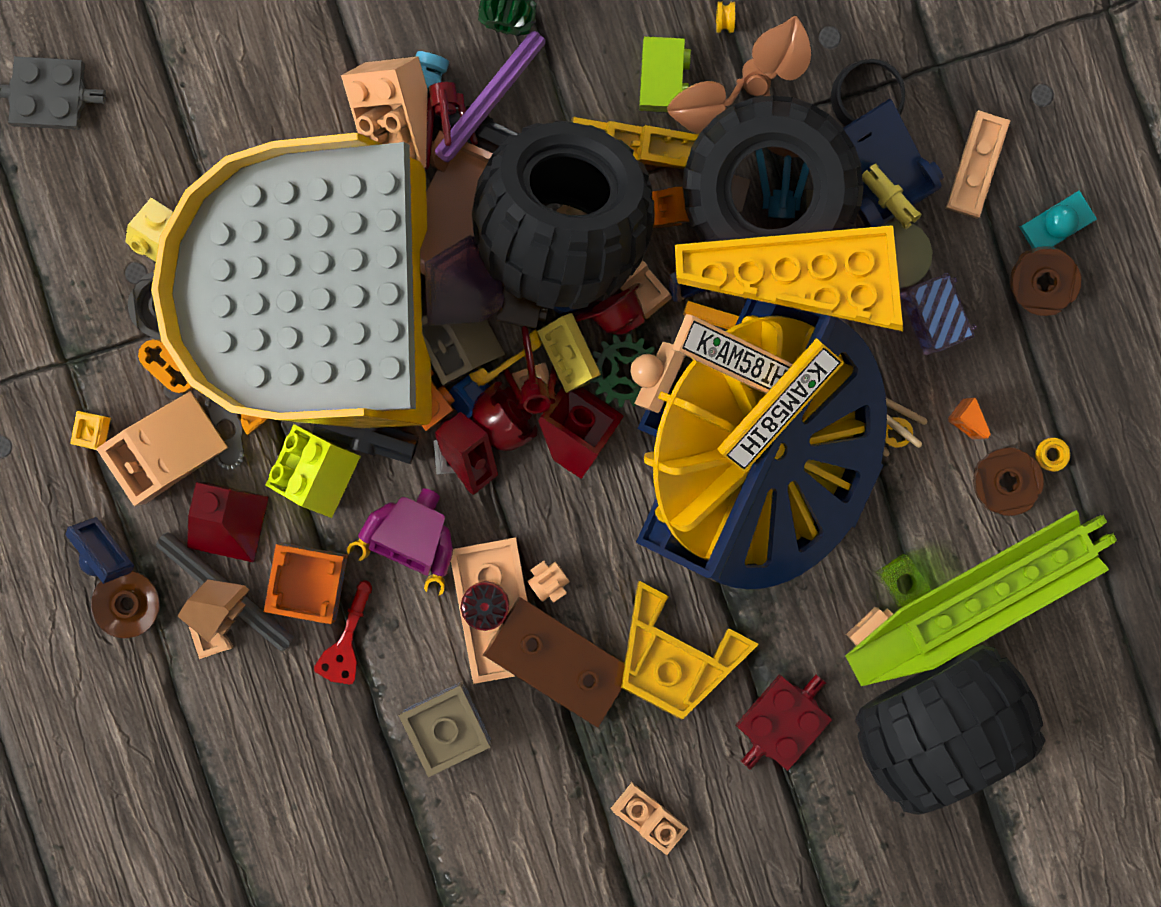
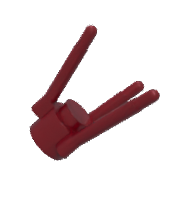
[425,82,478,169]
[502,326,557,414]

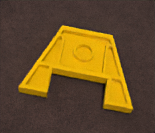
[621,581,759,720]

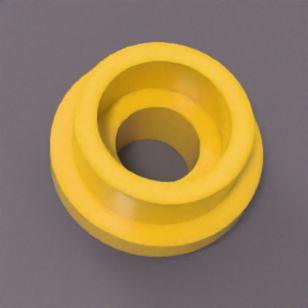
[1035,438,1070,472]

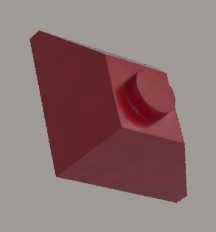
[538,386,624,479]
[187,482,269,563]

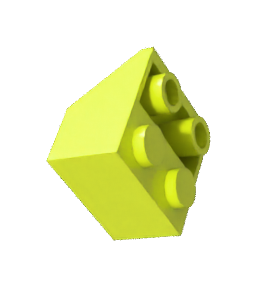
[265,424,361,518]

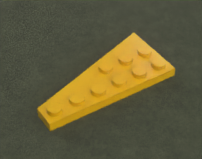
[675,225,903,331]

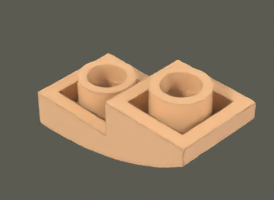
[611,782,688,855]

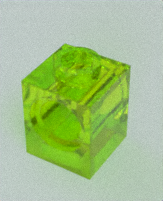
[875,553,931,607]

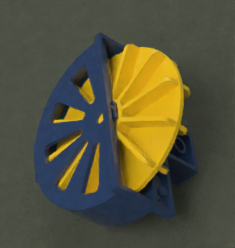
[636,298,887,589]

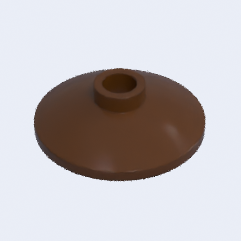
[91,571,160,638]

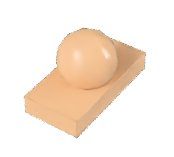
[630,342,685,413]

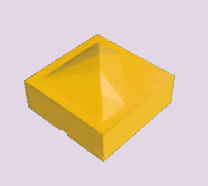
[70,411,111,450]

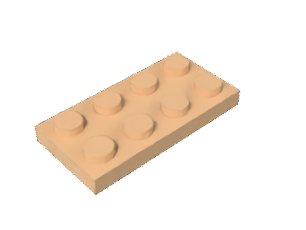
[451,537,528,684]

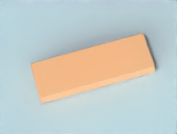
[945,110,1011,219]

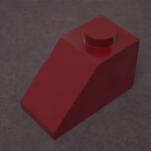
[435,412,498,495]

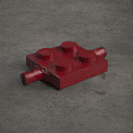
[735,674,832,771]

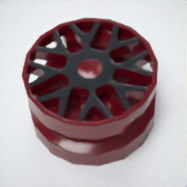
[460,581,510,631]

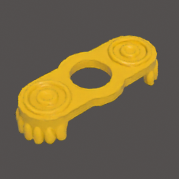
[469,329,542,386]

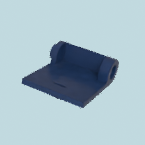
[843,99,944,228]

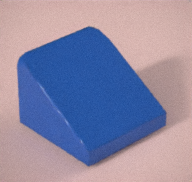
[449,370,490,419]

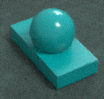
[1019,190,1097,249]

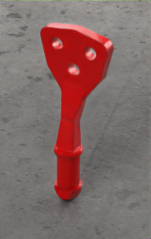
[314,580,372,685]

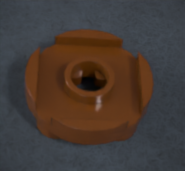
[1010,246,1081,316]
[973,448,1044,516]

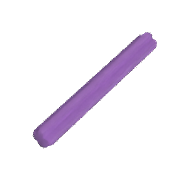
[435,31,545,162]

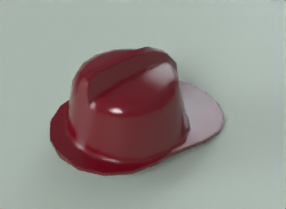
[573,283,645,335]

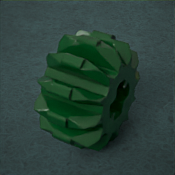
[478,0,537,36]

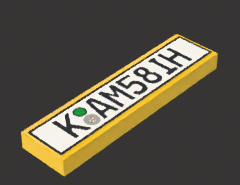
[717,338,844,472]

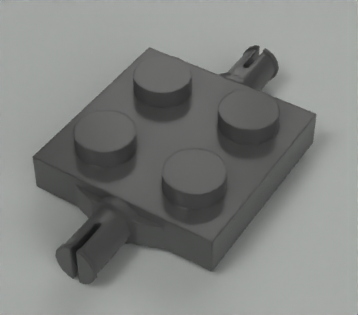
[0,56,106,130]

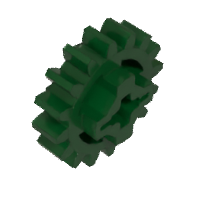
[590,334,655,408]

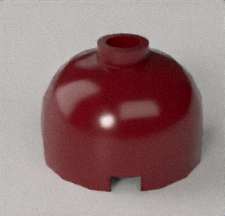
[472,381,538,451]

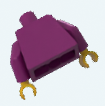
[347,488,453,596]

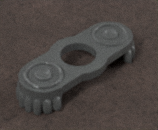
[205,397,245,470]

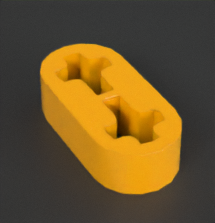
[138,340,193,394]

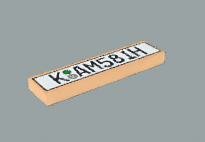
[672,314,793,394]

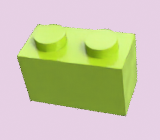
[639,36,691,112]

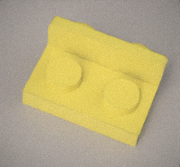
[537,313,601,393]

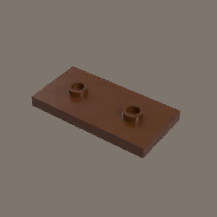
[483,597,625,728]

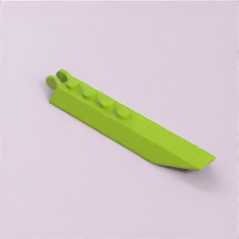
[845,510,1117,686]

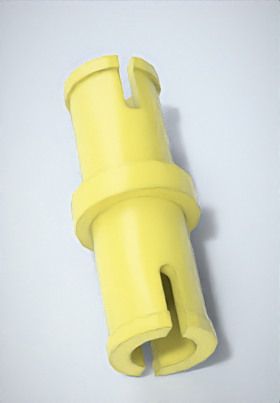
[862,164,922,229]

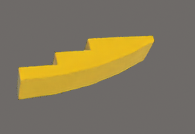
[571,117,699,169]

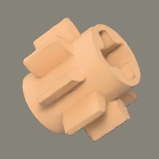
[528,561,570,603]

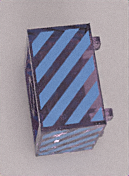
[900,272,977,356]

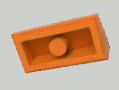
[948,397,991,439]

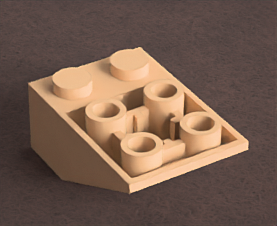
[341,56,428,168]
[96,391,229,506]

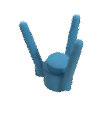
[756,148,809,219]

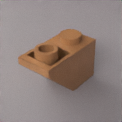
[177,580,249,642]

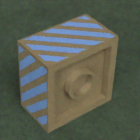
[398,681,492,777]

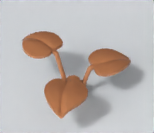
[667,16,811,157]

